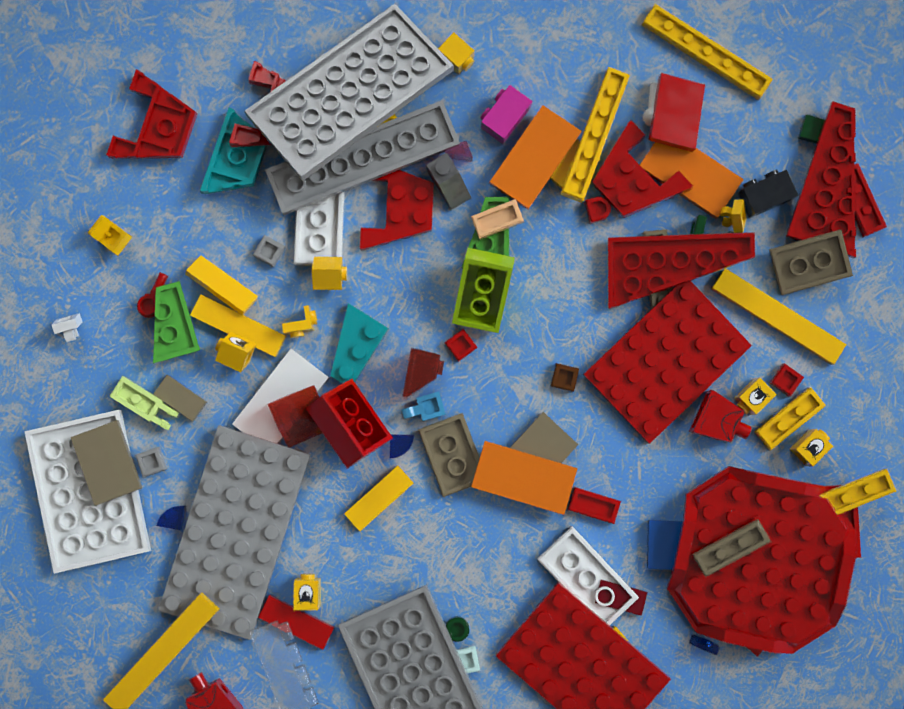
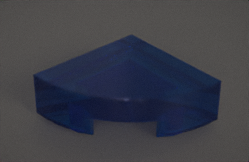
[390,434,414,458]
[156,505,186,530]
[689,635,720,655]

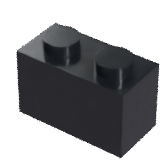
[738,169,798,219]

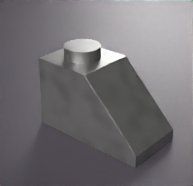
[426,152,471,211]

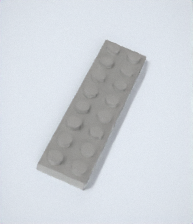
[265,100,460,215]

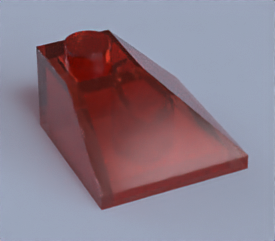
[403,348,444,399]
[268,385,322,448]

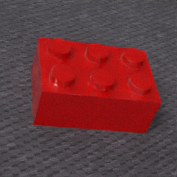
[306,379,393,469]

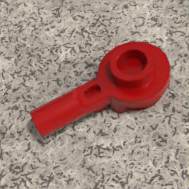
[137,272,168,318]

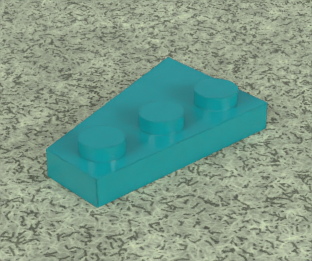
[330,303,389,384]

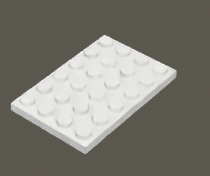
[24,410,151,574]

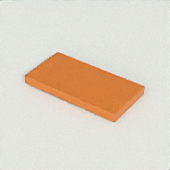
[489,105,582,210]
[640,142,744,219]
[471,441,578,515]

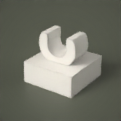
[51,313,83,342]

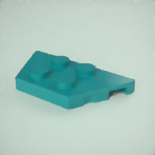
[200,107,268,194]

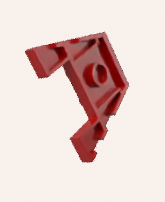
[229,61,286,147]
[106,69,198,159]
[592,120,693,218]
[360,170,434,250]

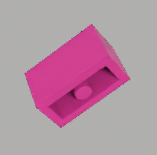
[480,85,533,144]

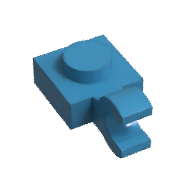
[402,391,446,421]

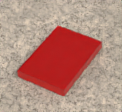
[648,73,705,152]

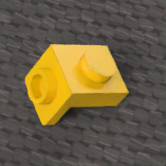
[88,215,132,256]
[282,305,317,338]

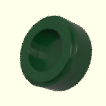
[446,616,469,642]

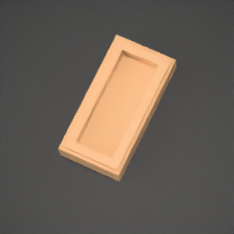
[471,199,524,240]

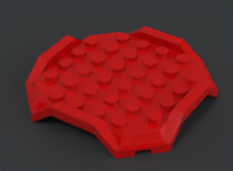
[666,466,856,654]

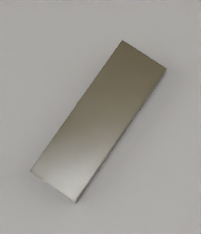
[692,519,771,577]

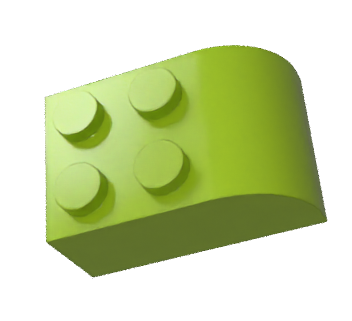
[452,248,515,333]

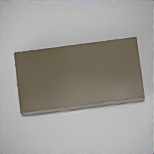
[153,375,207,422]

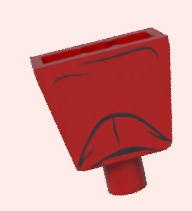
[689,390,752,442]
[185,672,244,709]

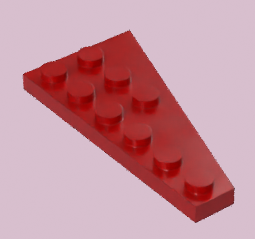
[786,101,856,259]
[608,232,755,309]

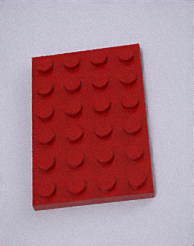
[582,281,752,444]
[496,581,671,709]

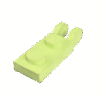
[110,376,179,430]

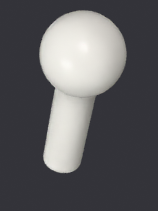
[643,82,657,127]

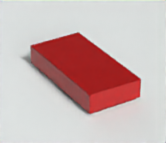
[567,487,621,524]

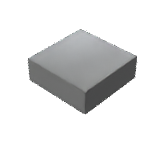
[253,235,286,268]
[135,447,167,478]

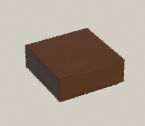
[550,363,579,392]

